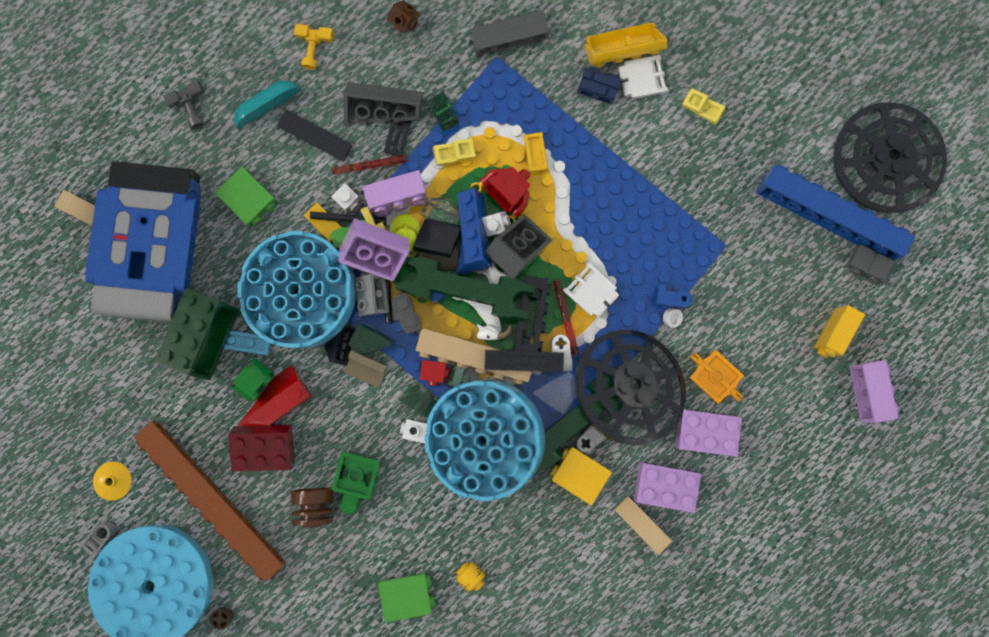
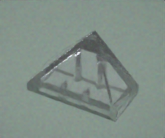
[420,197,460,225]

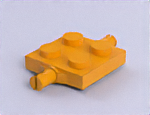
[689,349,744,404]

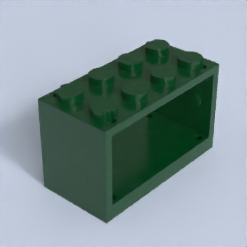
[154,288,240,380]

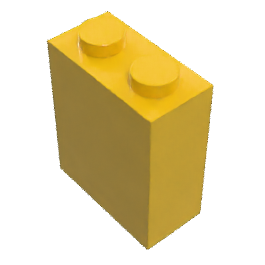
[813,305,865,358]
[550,446,612,506]

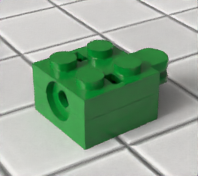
[331,451,382,514]

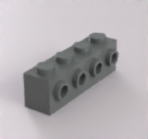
[470,10,549,57]

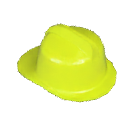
[390,214,420,257]

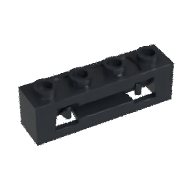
[514,275,551,352]

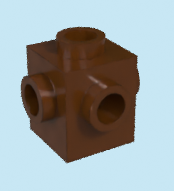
[386,0,420,33]

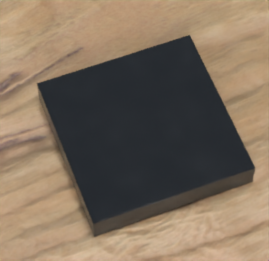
[413,218,461,258]

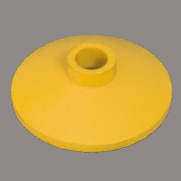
[93,462,132,501]

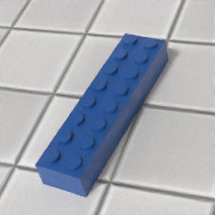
[755,165,915,261]

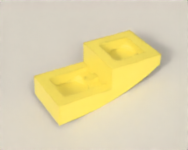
[682,88,725,125]
[433,138,476,166]
[360,206,386,230]

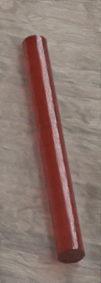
[331,155,407,175]
[553,280,580,356]

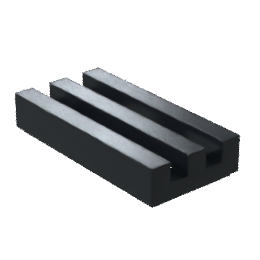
[383,120,411,158]

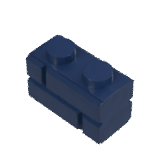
[577,67,621,105]

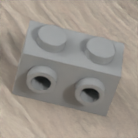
[355,274,389,316]

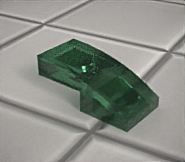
[428,91,459,131]
[399,384,438,418]

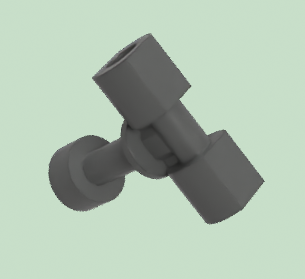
[163,80,205,130]

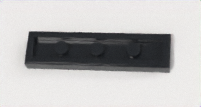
[277,110,352,162]
[485,350,564,372]

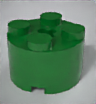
[230,357,275,402]

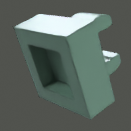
[446,366,471,387]

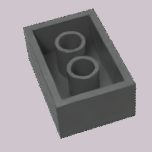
[485,214,552,279]

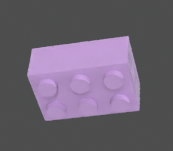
[362,170,428,217]
[338,218,409,281]
[849,360,899,423]
[675,410,742,457]
[633,462,701,513]

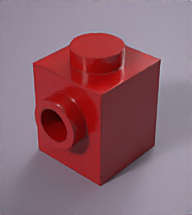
[420,360,450,386]

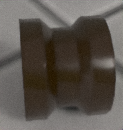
[210,607,233,630]

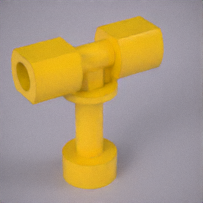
[294,24,334,70]

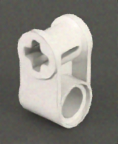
[551,335,572,371]

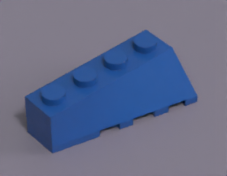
[456,188,493,276]

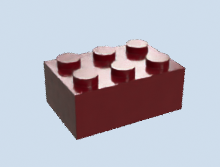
[228,425,295,472]

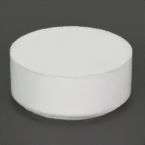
[663,308,683,328]

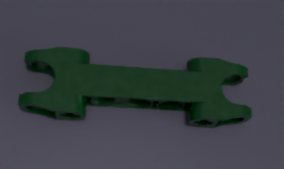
[395,257,535,320]
[533,366,635,476]

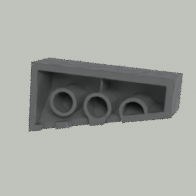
[344,82,423,126]

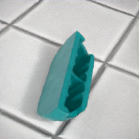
[234,80,301,129]

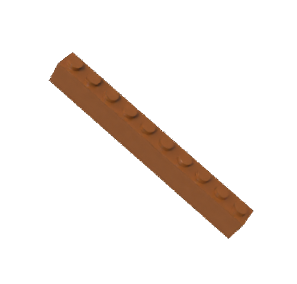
[134,421,287,582]

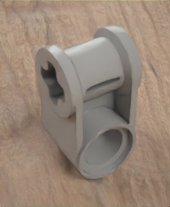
[576,418,607,453]
[78,522,117,560]

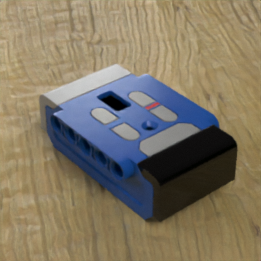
[85,161,201,323]

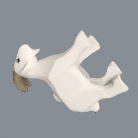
[452,261,512,341]

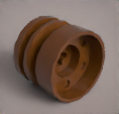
[291,488,333,528]

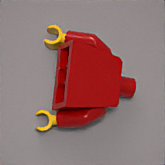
[471,167,530,222]

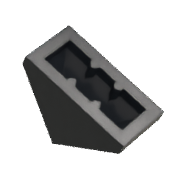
[324,326,356,366]

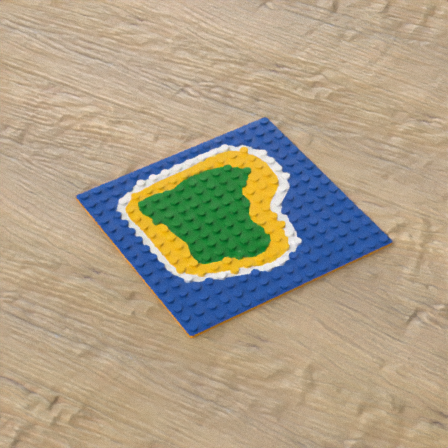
[348,57,726,478]

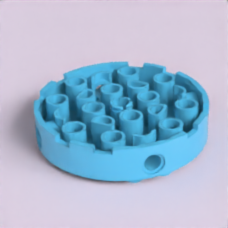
[237,231,357,349]
[425,380,545,501]
[88,524,214,637]

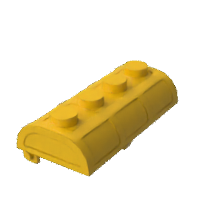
[584,22,667,67]

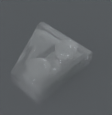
[532,372,585,415]

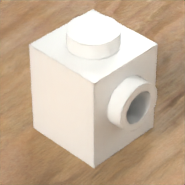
[331,184,361,214]
[482,210,511,236]
[400,419,428,444]

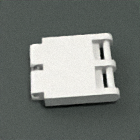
[618,55,668,100]
[563,262,619,318]

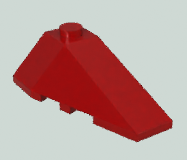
[238,365,313,426]

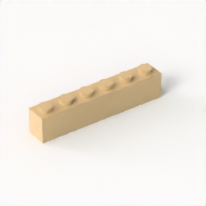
[415,328,531,385]

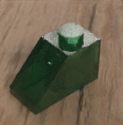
[348,323,396,355]

